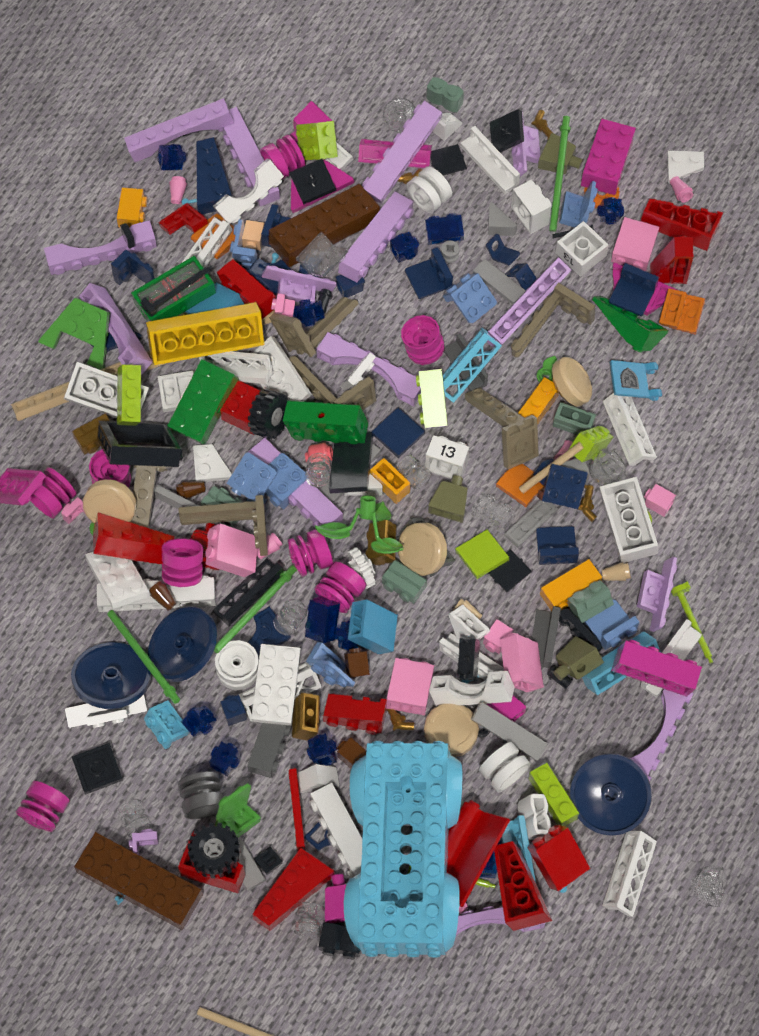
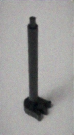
[140,265,212,317]

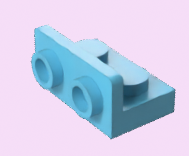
[144,700,190,749]

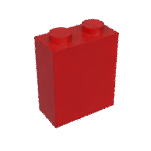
[527,825,591,892]

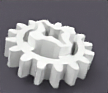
[347,547,376,589]

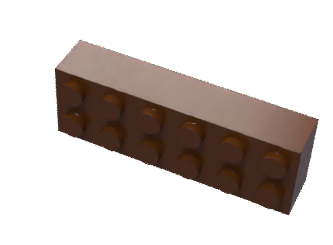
[269,184,380,267]
[74,832,203,930]

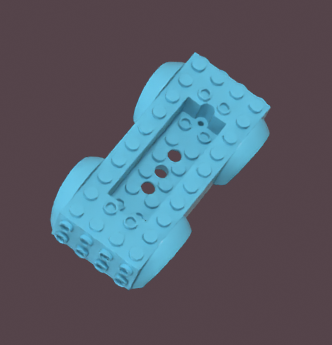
[344,741,462,958]

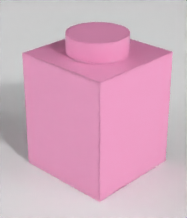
[644,484,676,517]
[483,619,513,654]

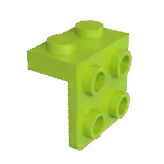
[296,121,338,160]

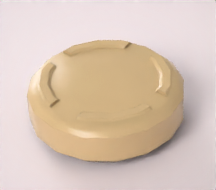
[551,357,592,406]
[83,479,136,524]
[398,523,447,576]
[424,704,479,757]

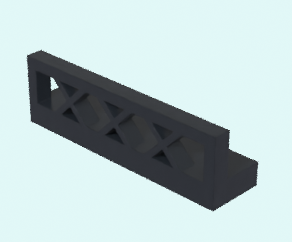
[212,558,283,627]

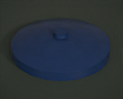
[148,607,217,682]
[71,642,151,709]
[570,753,652,836]

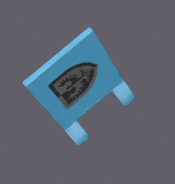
[610,360,662,401]

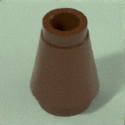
[176,481,205,499]
[149,581,177,611]

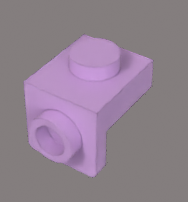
[129,829,159,855]

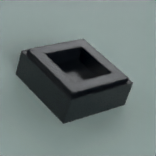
[120,223,135,249]

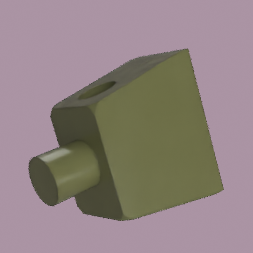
[538,133,583,174]
[428,475,468,523]
[553,637,604,681]

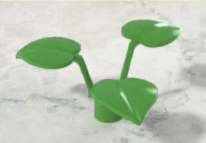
[315,495,404,554]

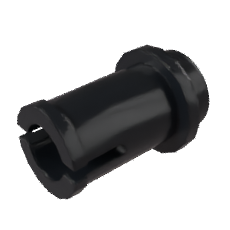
[314,289,332,313]
[547,666,573,690]

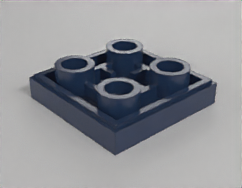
[372,408,425,458]

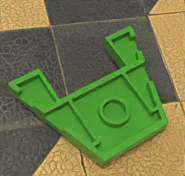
[38,298,110,370]

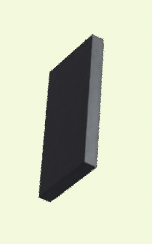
[329,432,373,494]

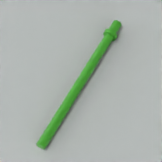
[549,116,571,232]
[214,565,297,653]
[107,610,180,704]

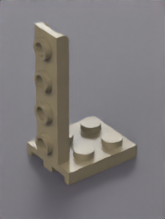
[511,282,595,357]
[269,297,359,357]
[289,356,376,411]
[465,388,539,470]
[131,465,172,528]
[178,495,268,556]

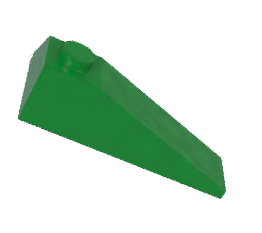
[592,296,669,353]

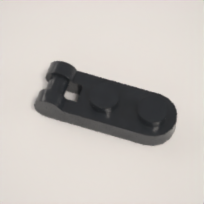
[559,609,603,652]

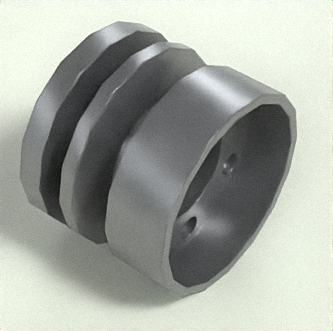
[177,772,223,820]

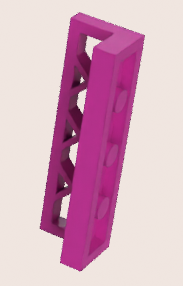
[358,139,432,168]

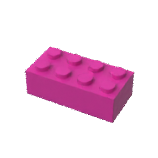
[581,118,636,195]
[611,640,702,697]

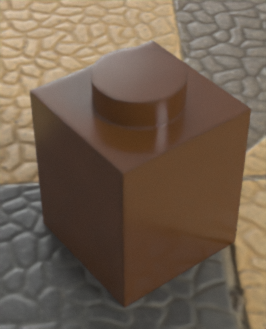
[344,648,370,678]
[337,737,367,769]

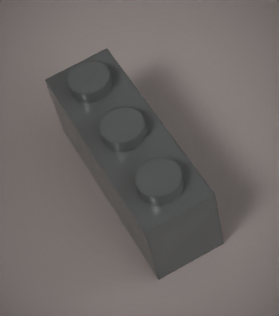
[247,723,292,778]

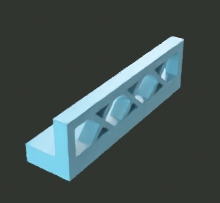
[443,328,502,403]
[500,815,536,883]

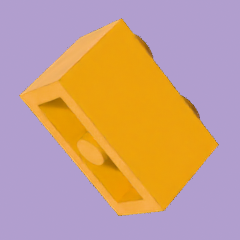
[117,187,147,228]
[370,458,410,504]

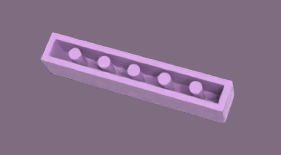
[362,101,442,204]
[218,107,280,207]
[338,192,414,282]
[487,257,571,348]
[248,438,343,527]

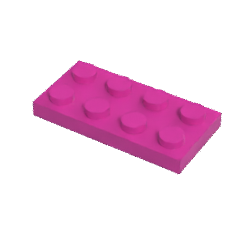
[0,468,46,506]

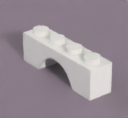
[213,158,284,224]
[429,671,515,707]

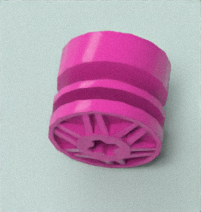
[260,134,305,180]
[401,315,445,365]
[89,449,131,488]
[30,467,76,519]
[288,529,333,577]
[162,539,203,587]
[314,562,366,613]
[16,781,70,832]

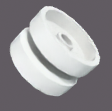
[407,166,452,213]
[215,640,259,690]
[479,742,531,793]

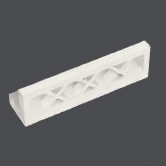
[460,126,520,194]
[182,217,233,268]
[199,351,273,384]
[603,393,657,466]
[640,619,702,698]
[439,633,504,680]
[239,662,322,721]
[602,831,657,917]

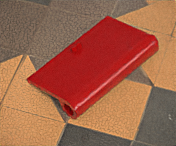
[447,800,510,907]

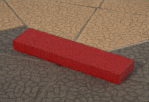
[288,768,305,851]

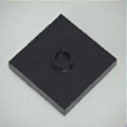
[490,109,524,152]
[289,158,337,205]
[72,743,123,795]

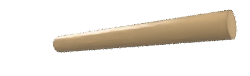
[519,442,584,493]
[197,1007,273,1036]

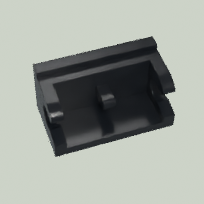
[457,638,480,681]

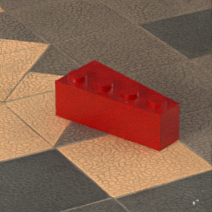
[641,199,724,251]
[93,512,174,565]
[494,841,552,931]
[252,848,335,931]

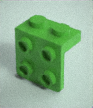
[215,783,261,837]

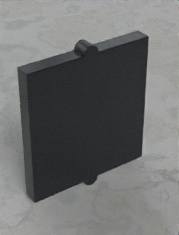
[430,144,467,176]
[488,549,532,593]

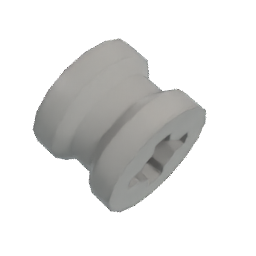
[441,241,459,263]

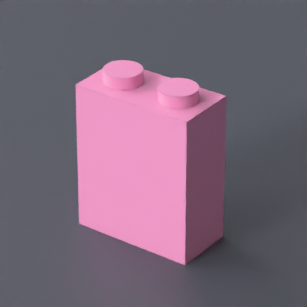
[611,217,659,271]
[206,524,257,577]
[500,633,544,692]
[387,658,434,716]

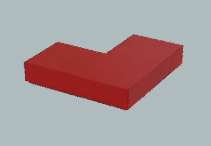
[158,203,208,235]

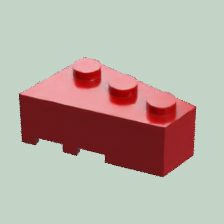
[650,236,694,284]
[217,259,276,319]
[323,694,387,735]
[178,831,245,894]

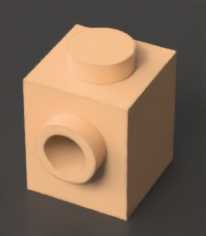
[242,220,264,251]

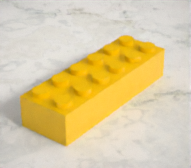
[146,302,264,365]

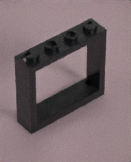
[97,421,183,467]

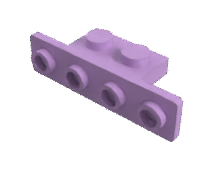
[512,112,540,177]
[262,266,336,305]
[637,557,677,632]

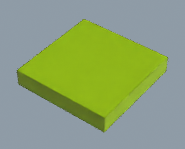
[455,530,509,579]

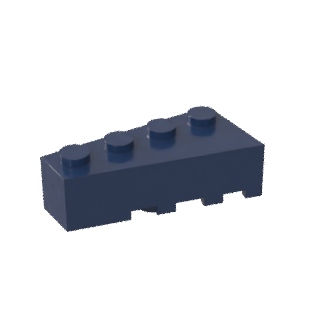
[196,137,232,215]

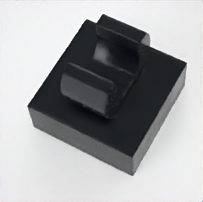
[254,846,283,876]

